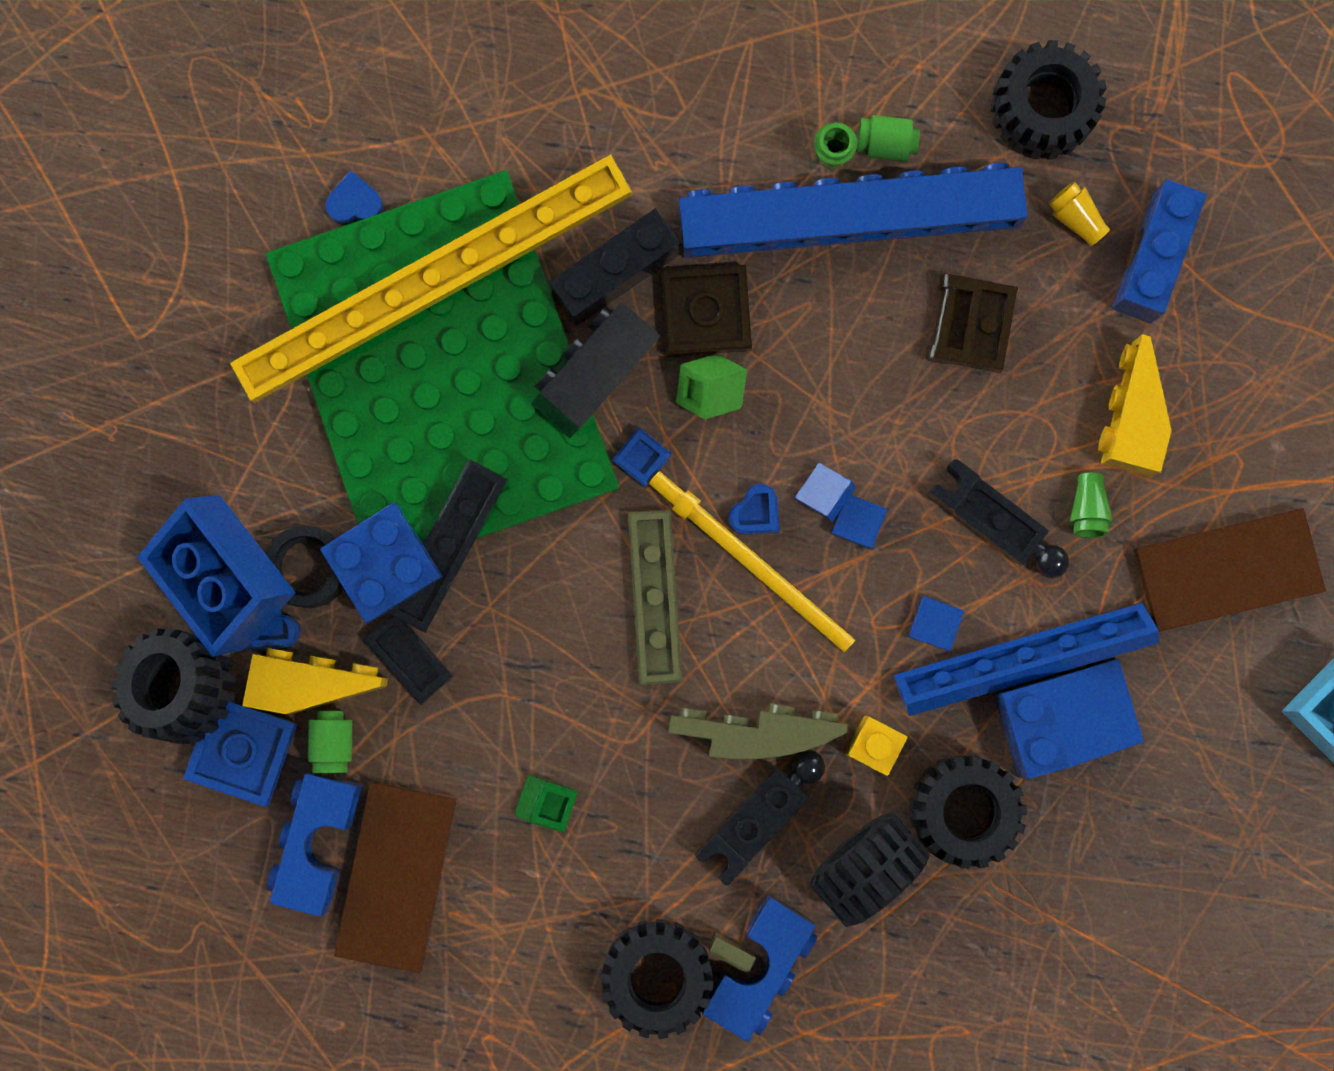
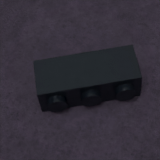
[549,208,680,326]
[531,301,661,438]

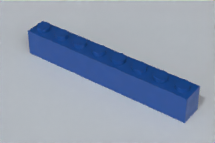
[679,163,1028,258]

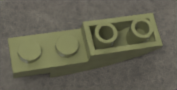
[668,704,848,759]

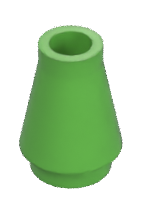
[814,122,857,170]
[1069,472,1113,539]

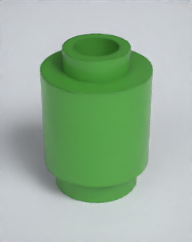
[856,115,920,162]
[308,711,353,773]

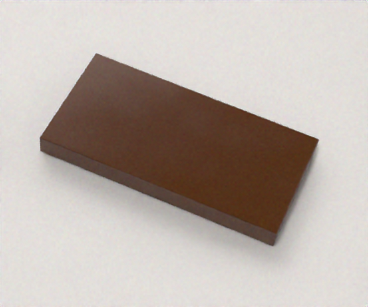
[1133,508,1326,632]
[334,782,457,973]

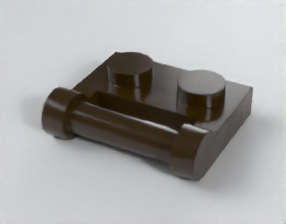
[925,274,1018,373]

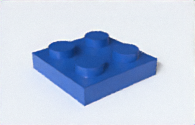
[320,502,443,624]
[183,701,298,807]

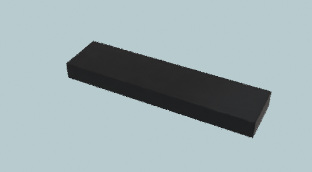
[387,459,508,633]

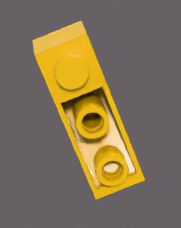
[1098,334,1172,477]
[242,648,388,714]

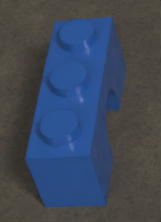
[1112,179,1207,324]
[267,772,363,917]
[702,894,818,1042]

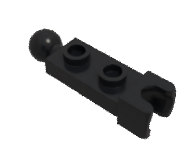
[927,459,1069,579]
[695,750,826,886]

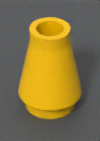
[1048,181,1110,246]

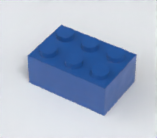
[137,495,296,657]

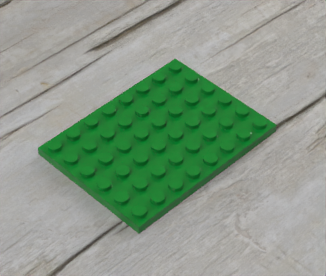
[265,170,620,544]

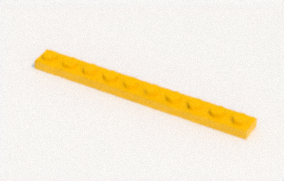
[230,154,632,403]

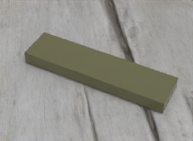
[628,510,683,685]

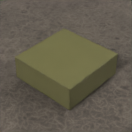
[708,932,756,972]

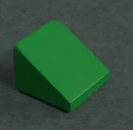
[515,775,578,833]

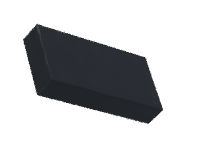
[364,615,454,705]

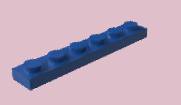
[894,603,1159,716]

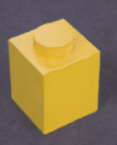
[844,716,908,776]

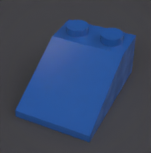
[993,659,1144,779]

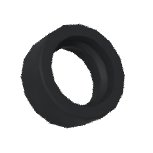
[265,525,344,609]

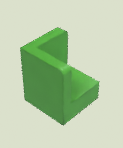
[676,354,747,420]

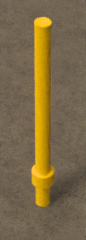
[648,471,855,652]

